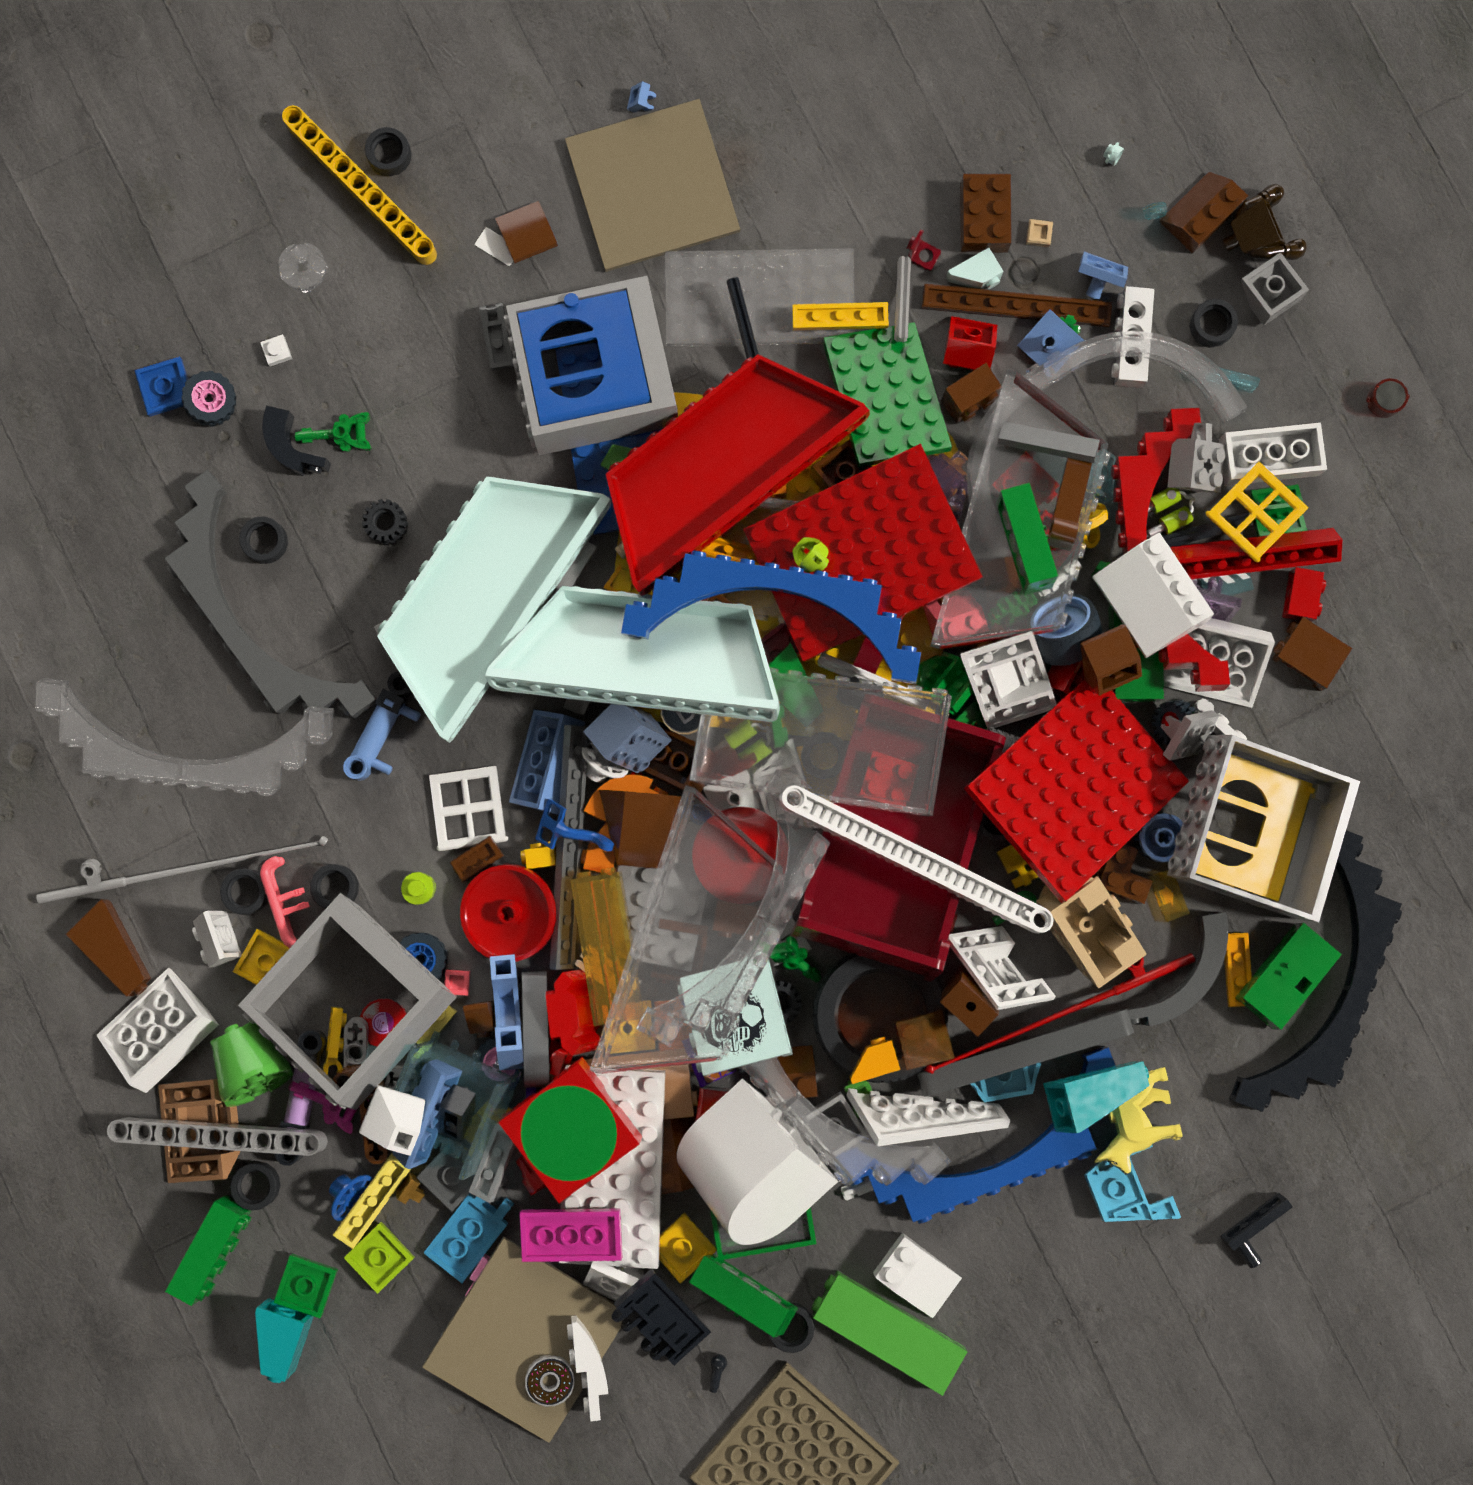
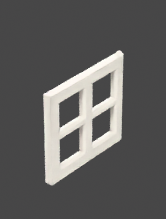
[429,766,508,851]

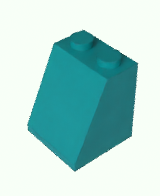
[255,1298,314,1383]

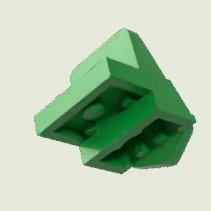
[916,651,975,717]

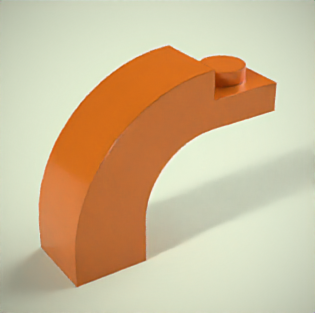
[584,775,668,823]

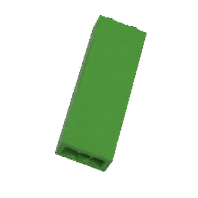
[811,1271,967,1396]

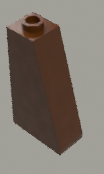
[66,899,151,997]

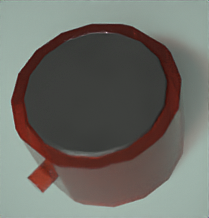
[1366,378,1410,418]

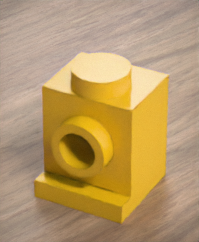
[521,841,556,869]

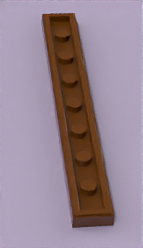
[922,284,1112,327]

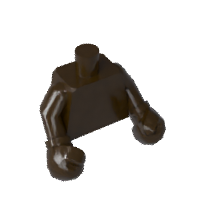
[1223,184,1307,260]

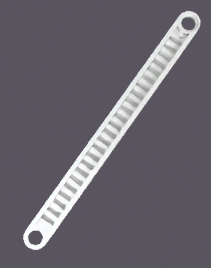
[780,786,1054,934]

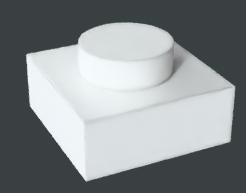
[260,334,292,367]

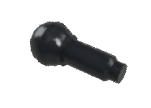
[709,1354,728,1393]

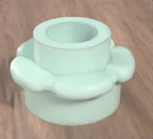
[1103,142,1124,166]

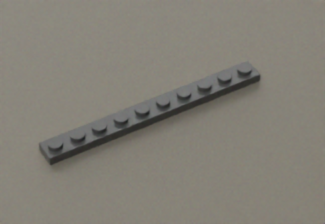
[549,725,588,970]

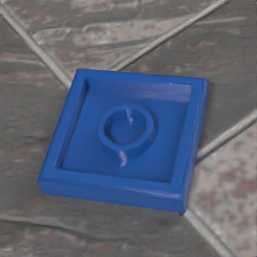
[134,357,188,417]

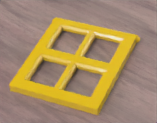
[1205,462,1309,562]

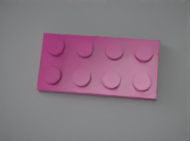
[520,1208,623,1262]

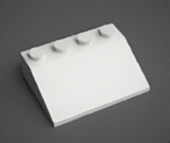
[1092,532,1214,658]
[1163,618,1275,708]
[96,968,219,1093]

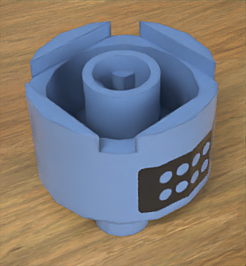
[1133,813,1183,862]

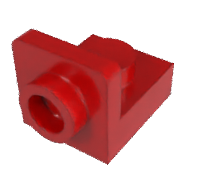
[549,1040,573,1076]

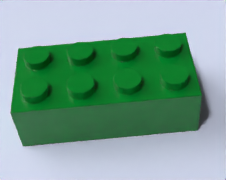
[165,1195,252,1306]

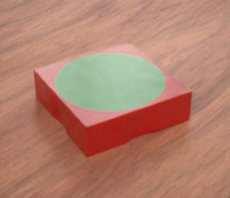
[498,1057,643,1203]

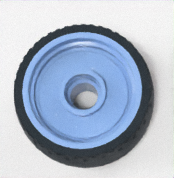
[1026,593,1102,666]

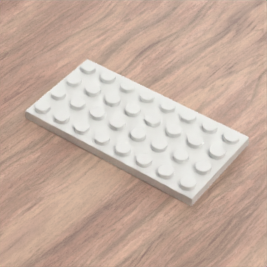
[559,1065,665,1269]

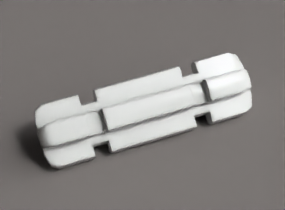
[841,1176,873,1201]

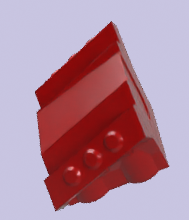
[545,969,604,1056]

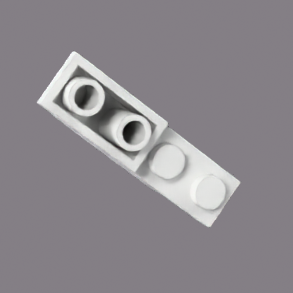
[567,1315,608,1421]

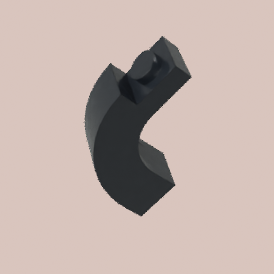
[262,405,331,476]

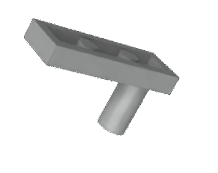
[469,1123,515,1203]

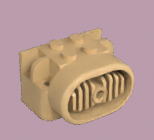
[1036,876,1147,988]

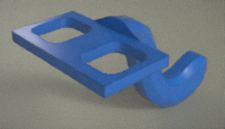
[535,799,614,852]

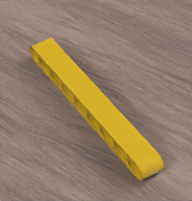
[282,105,437,265]

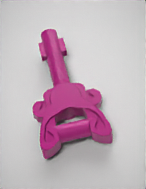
[288,1081,369,1134]

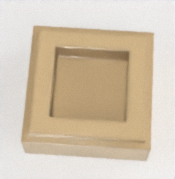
[1026,219,1053,247]

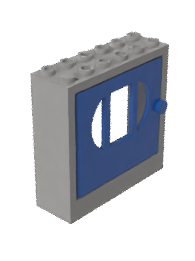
[504,276,678,455]

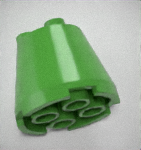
[210,1022,293,1107]

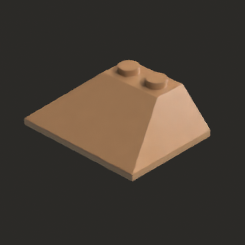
[158,1079,241,1183]

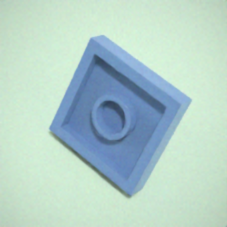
[1078,252,1128,299]
[1017,309,1085,378]

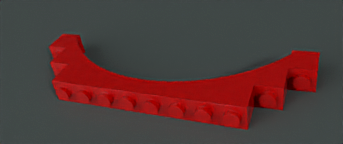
[1111,408,1230,692]

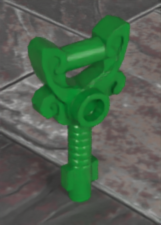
[295,412,372,452]
[759,936,821,982]

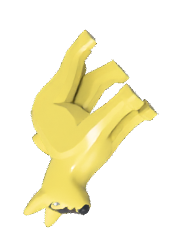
[1095,1067,1183,1175]

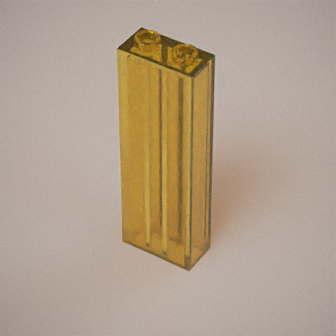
[570,867,645,1026]

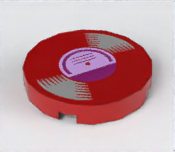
[359,999,407,1047]

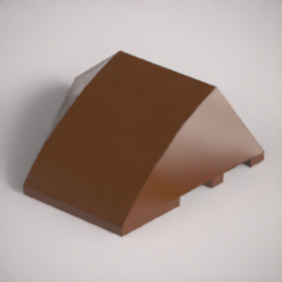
[599,790,696,869]

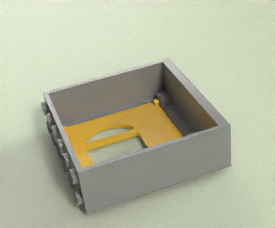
[1167,735,1360,922]

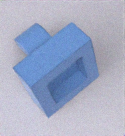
[627,81,656,113]

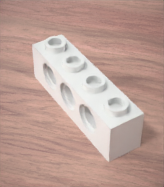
[1111,286,1154,388]

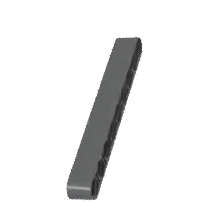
[917,1009,1134,1097]

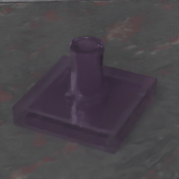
[1196,578,1242,622]

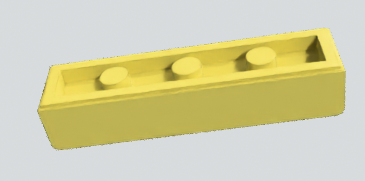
[333,1153,410,1249]

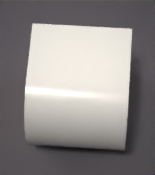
[677,1079,838,1245]

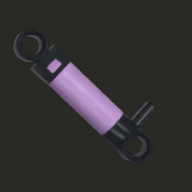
[275,1030,327,1166]

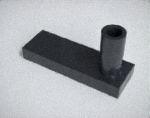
[1220,1193,1293,1268]

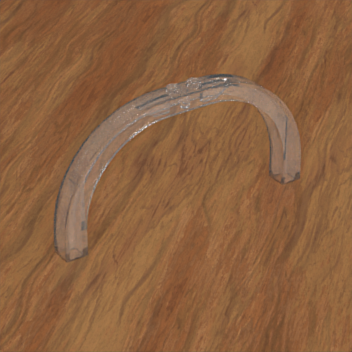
[966,331,1248,560]

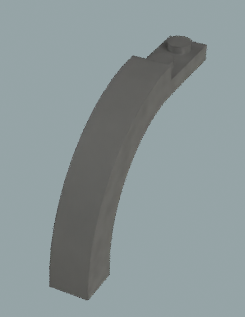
[1093,912,1228,1026]

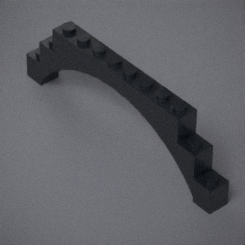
[1229,830,1402,1112]

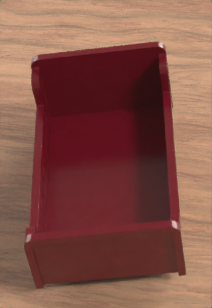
[790,694,1006,982]

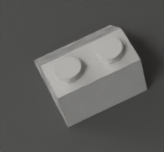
[1241,252,1309,326]

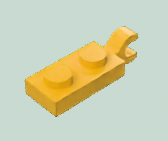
[323,1006,347,1074]

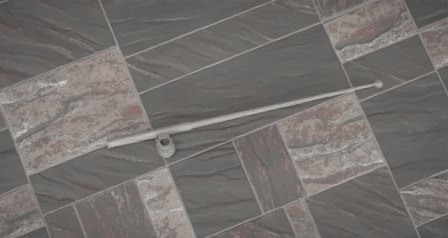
[36,836,328,904]

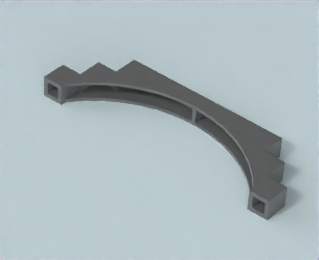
[165,469,377,719]

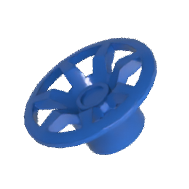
[329,1174,373,1221]

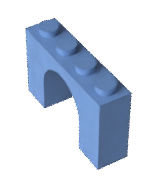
[490,954,524,1071]

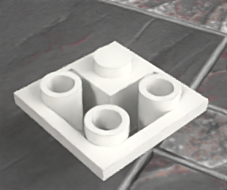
[359,1085,425,1156]

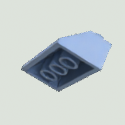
[509,710,585,815]
[392,1059,462,1169]

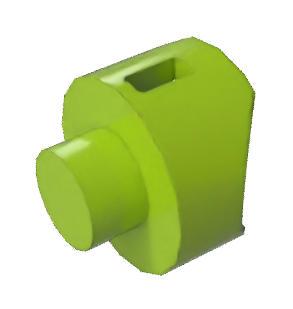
[793,537,829,573]
[401,872,436,905]

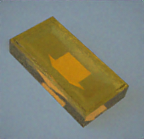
[1148,869,1190,922]

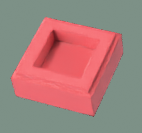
[444,969,471,996]

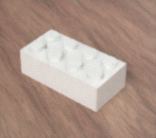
[1219,423,1327,486]

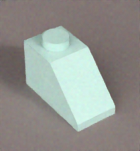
[946,248,1004,289]

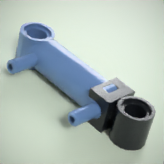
[343,671,421,781]

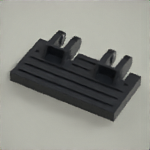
[611,1269,711,1366]

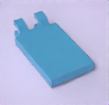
[424,1193,514,1283]

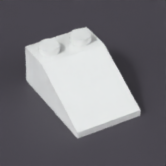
[192,911,242,967]
[873,1233,962,1318]

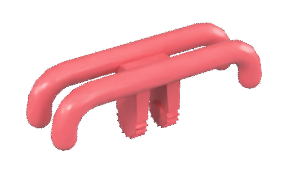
[260,856,310,949]

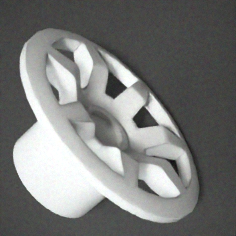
[582,740,629,783]

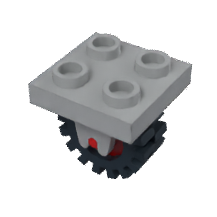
[1151,700,1219,760]

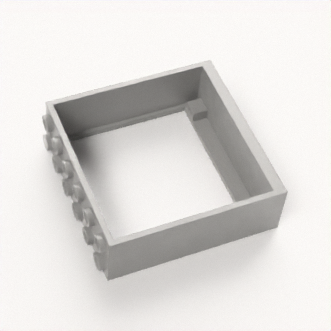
[238,893,457,1110]

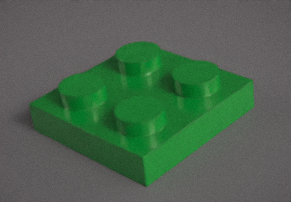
[274,1254,338,1318]

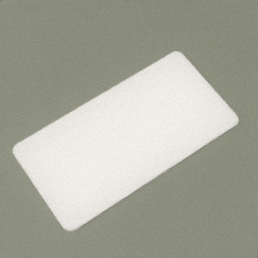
[475,227,513,266]

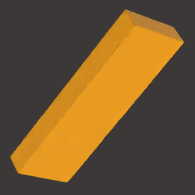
[1224,932,1252,1007]

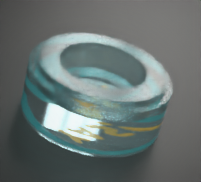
[1143,202,1168,220]

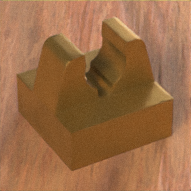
[395,1171,425,1204]

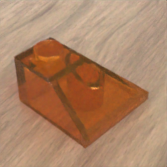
[894,1009,954,1070]

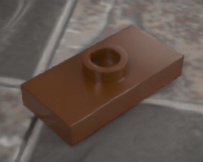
[449,836,504,883]

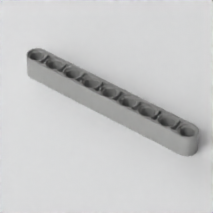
[107,1117,328,1156]

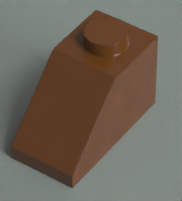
[463,1001,496,1038]

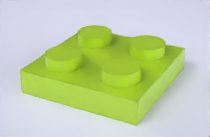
[344,1222,415,1294]

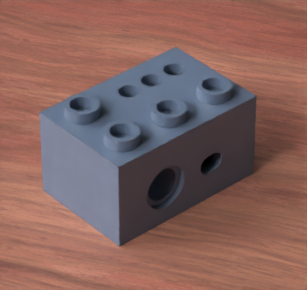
[583,704,672,773]

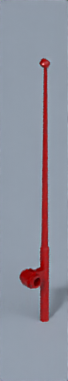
[925,953,1195,1074]

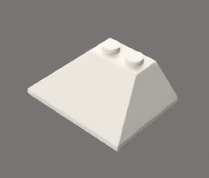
[960,631,1057,729]
[948,926,1056,1010]

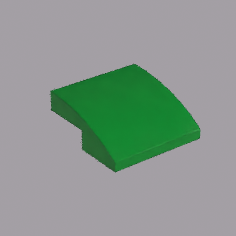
[1250,484,1307,537]

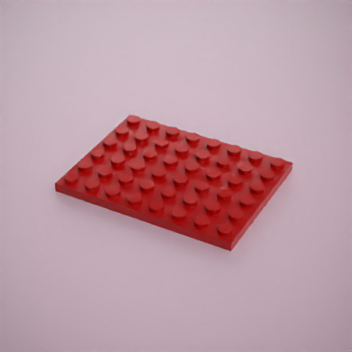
[743,444,983,662]
[964,679,1189,903]

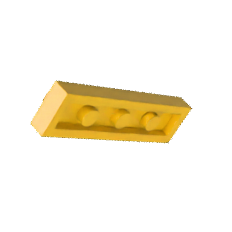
[792,302,889,331]

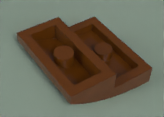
[495,201,558,264]

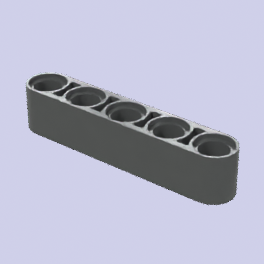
[522,971,550,1088]

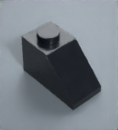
[439,1084,476,1143]

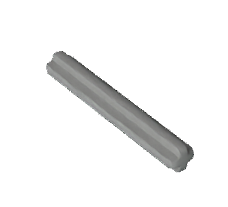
[894,256,911,343]

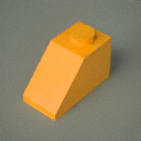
[849,1036,900,1084]

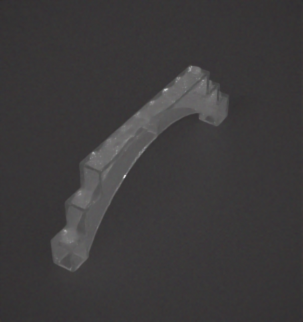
[35,678,334,796]
[636,769,830,1047]
[725,941,951,1187]

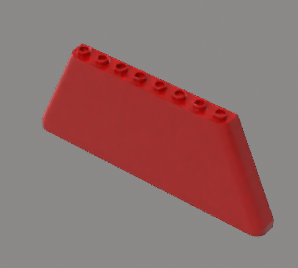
[606,354,870,596]

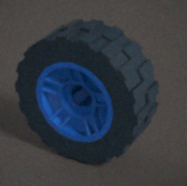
[399,933,449,980]

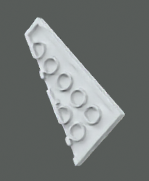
[847,1088,1010,1146]

